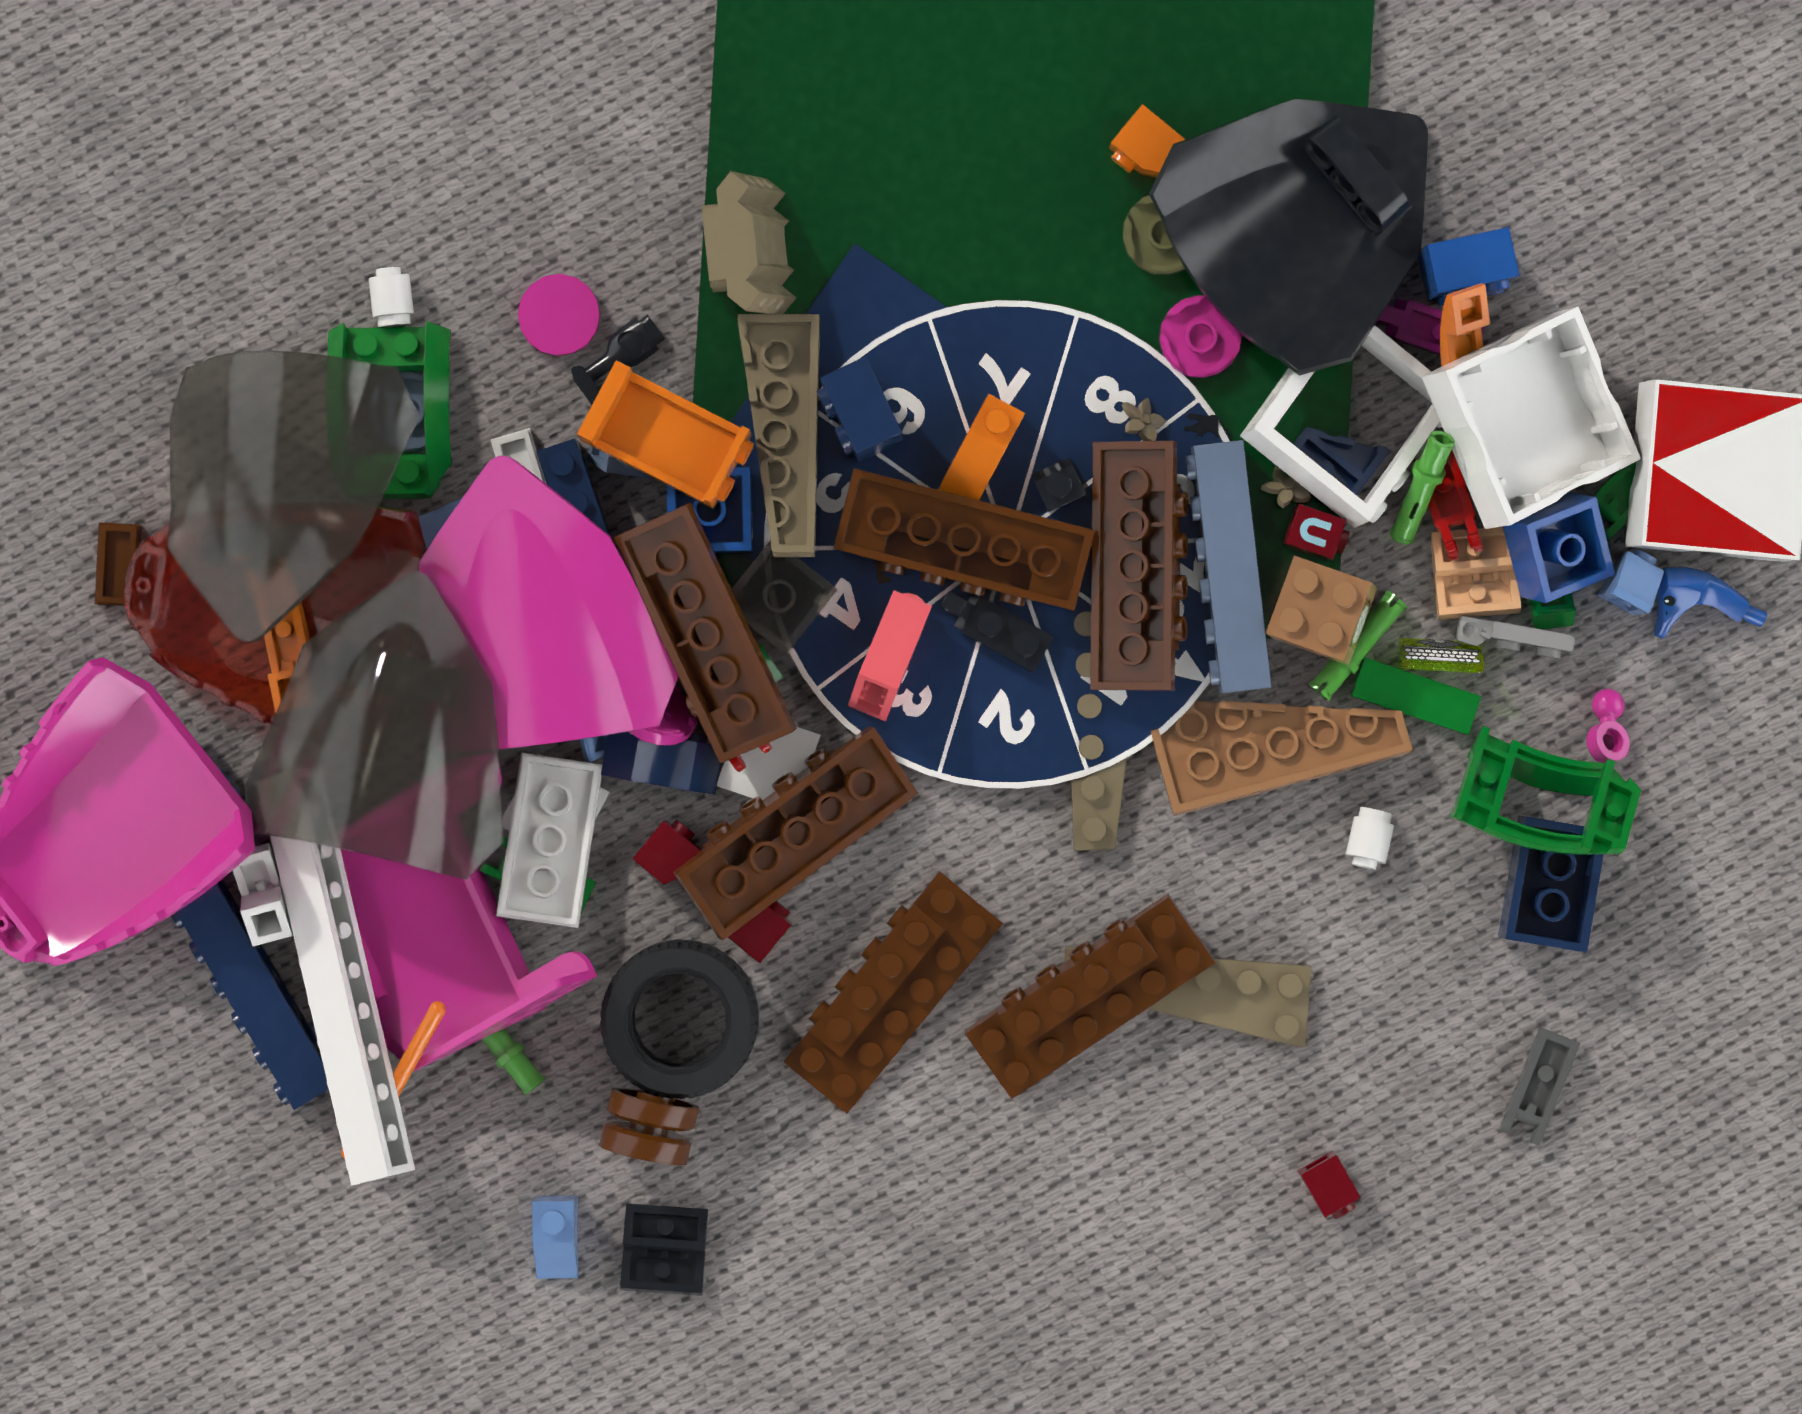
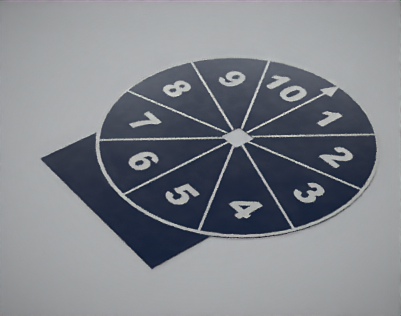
[731,244,1230,789]

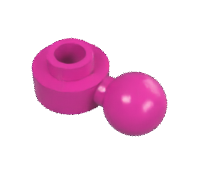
[1586,689,1630,763]

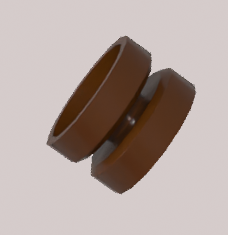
[599,1088,700,1165]

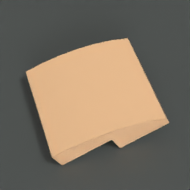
[1431,526,1521,620]

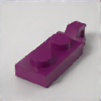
[1376,299,1485,356]

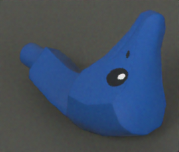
[1654,566,1767,639]

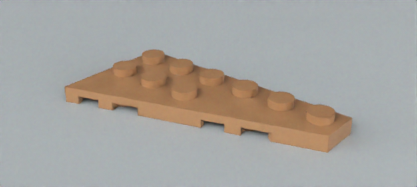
[1151,701,1413,816]

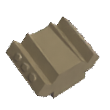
[702,171,796,314]

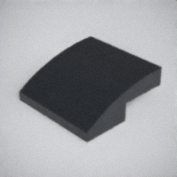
[620,1204,708,1296]

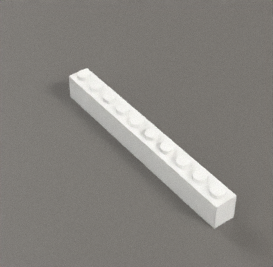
[258,768,415,1186]

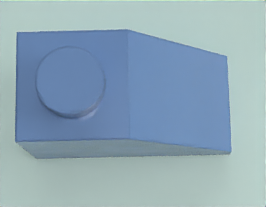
[1597,549,1664,615]
[532,1196,578,1279]

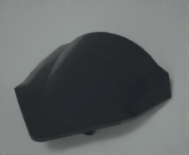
[1149,99,1428,376]

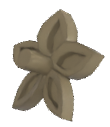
[1122,398,1166,441]
[1261,466,1311,508]

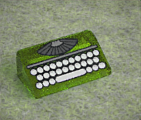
[1397,638,1484,673]

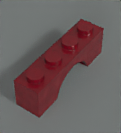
[632,819,792,963]

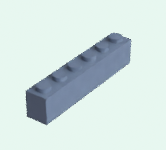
[1185,440,1271,693]

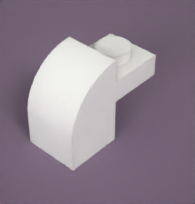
[232,843,293,946]

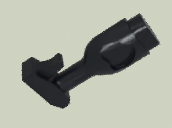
[571,314,665,405]

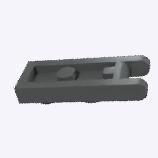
[1499,1027,1580,1145]

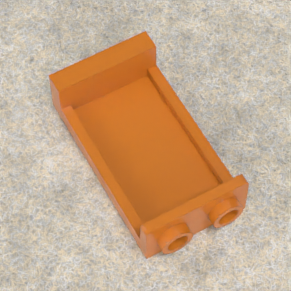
[577,360,754,509]

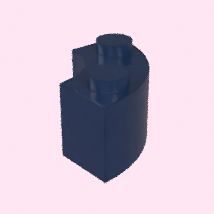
[601,731,721,795]

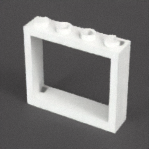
[1240,325,1442,528]

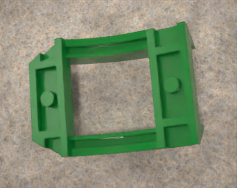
[326,321,453,499]
[1448,726,1641,855]

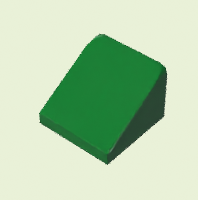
[1529,593,1576,630]

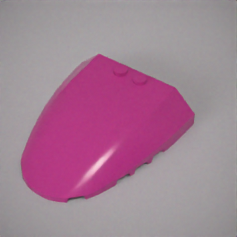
[0,657,255,966]

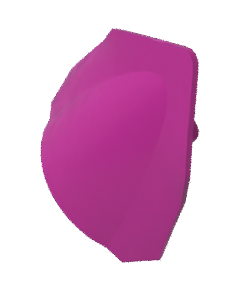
[417,455,679,752]

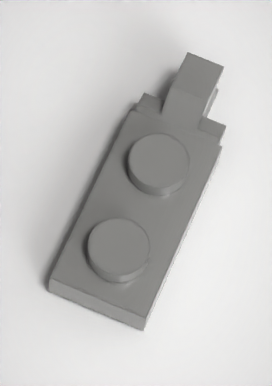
[1456,616,1575,659]

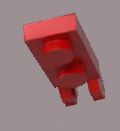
[1413,449,1484,561]

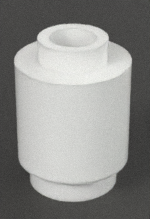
[369,267,414,327]
[1345,807,1394,870]

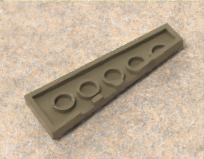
[738,314,820,557]
[1071,611,1127,851]
[1064,946,1312,1047]

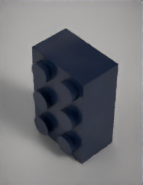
[817,356,903,463]
[1498,815,1604,953]

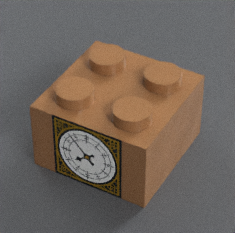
[1266,556,1377,666]

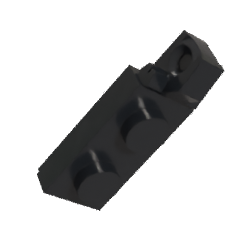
[940,592,1054,673]

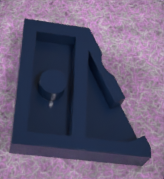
[1292,427,1390,496]

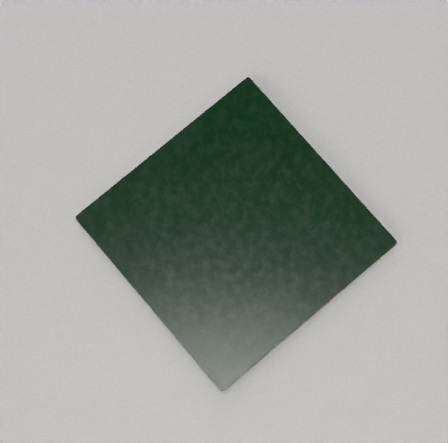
[693,0,1375,639]

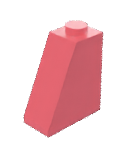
[848,590,932,722]

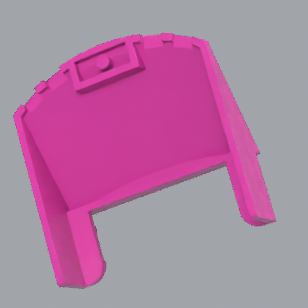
[337,753,597,1071]

